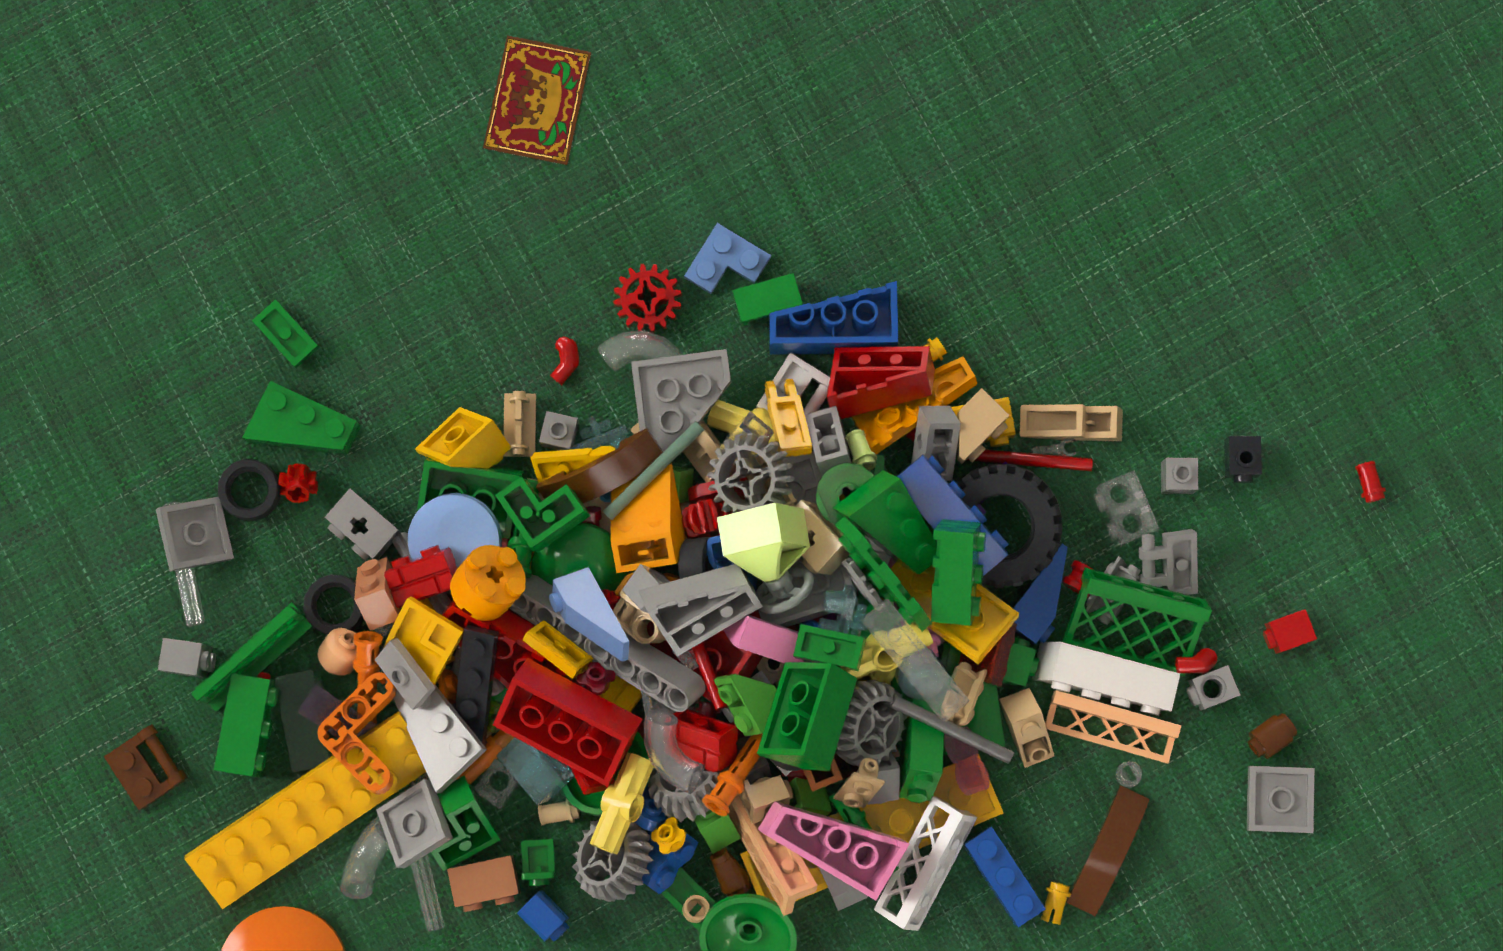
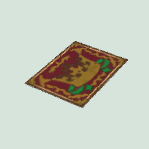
[483,35,591,165]

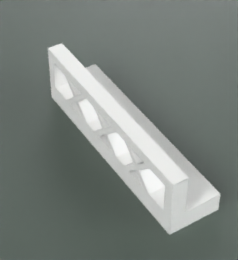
[874,796,977,931]

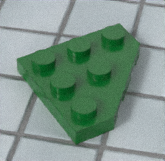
[835,516,932,631]

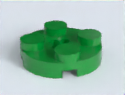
[816,462,874,524]

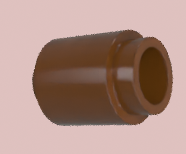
[1247,713,1297,759]

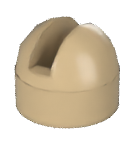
[682,895,710,923]

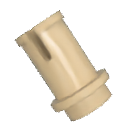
[538,798,580,825]

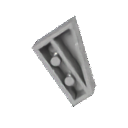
[638,564,763,657]

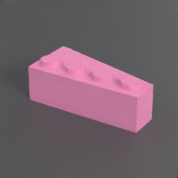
[758,801,909,901]

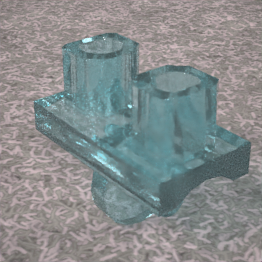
[572,416,630,449]
[817,584,873,636]

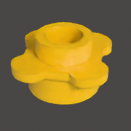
[651,817,686,854]

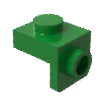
[521,839,556,886]

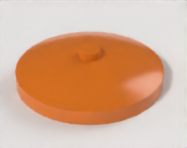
[221,906,345,951]

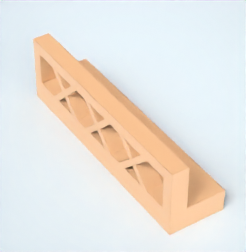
[1045,690,1181,764]
[728,794,818,916]

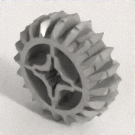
[706,433,795,513]
[835,679,908,766]
[648,752,731,822]
[572,816,654,902]

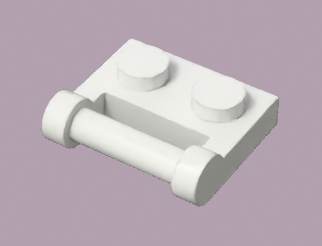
[756,353,830,430]

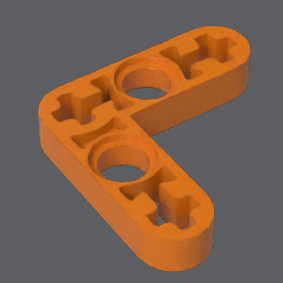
[317,672,397,795]

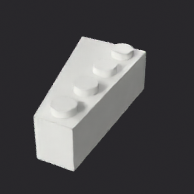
[1032,642,1180,716]

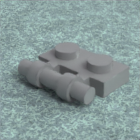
[1139,529,1198,595]

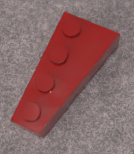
[441,600,567,688]

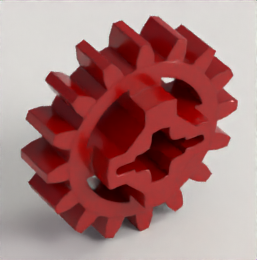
[613,263,682,333]

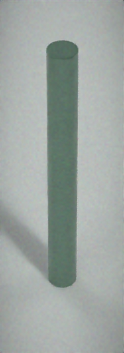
[603,421,704,520]

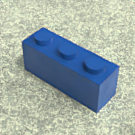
[963,826,1045,927]

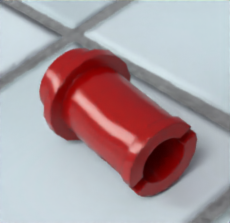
[1355,461,1386,503]

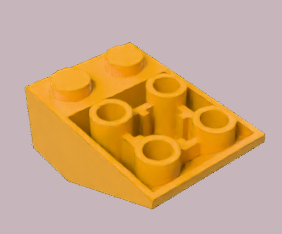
[611,464,686,573]

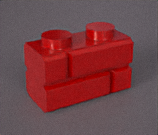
[384,545,458,608]
[665,709,738,772]

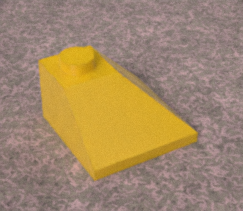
[415,407,511,469]

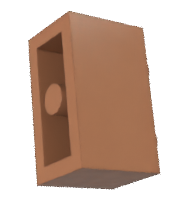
[354,557,401,631]
[447,855,521,912]

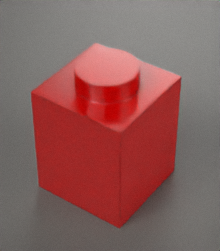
[1263,609,1317,654]

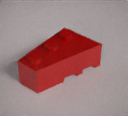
[827,346,935,419]

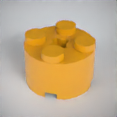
[450,545,526,621]

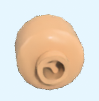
[317,628,357,676]

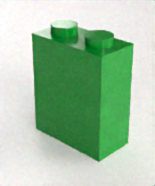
[899,699,944,803]

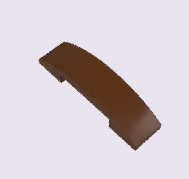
[536,428,663,504]
[1066,785,1150,916]

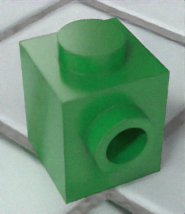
[992,637,1039,688]

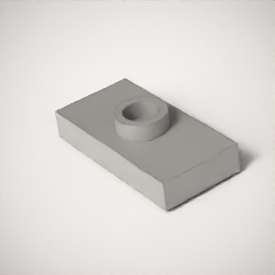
[375,638,436,710]

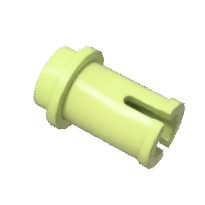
[845,429,877,471]

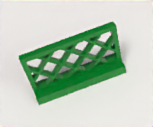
[1062,568,1212,677]
[191,602,313,712]

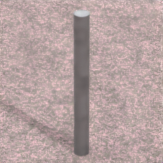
[890,695,1014,764]

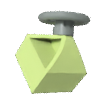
[717,503,814,614]

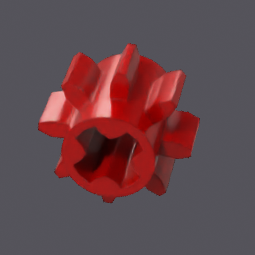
[278,463,318,503]

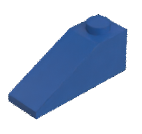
[1010,543,1068,645]

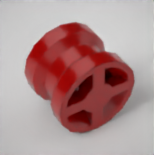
[1061,560,1094,599]

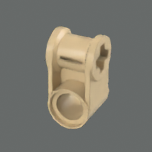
[613,590,666,643]

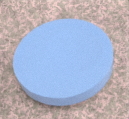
[408,493,502,567]

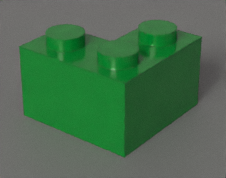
[495,477,591,553]
[431,776,500,871]

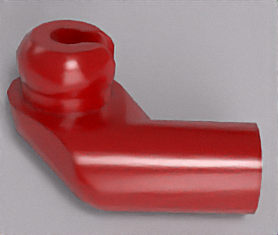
[550,337,580,386]
[1175,648,1218,673]

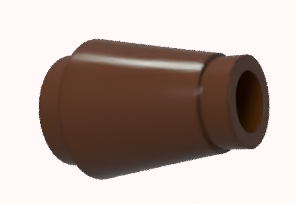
[710,848,751,897]

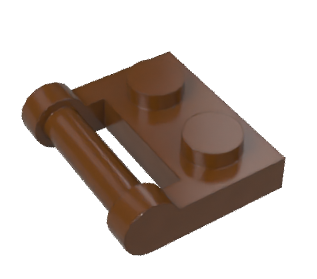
[104,724,188,810]

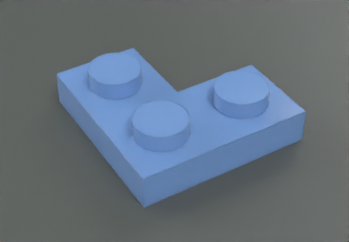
[684,223,771,294]

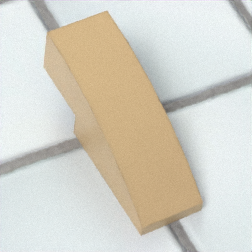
[1020,404,1123,441]

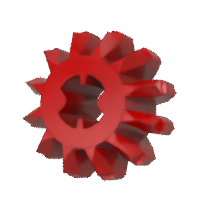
[682,498,732,538]

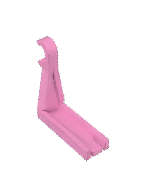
[724,615,815,663]

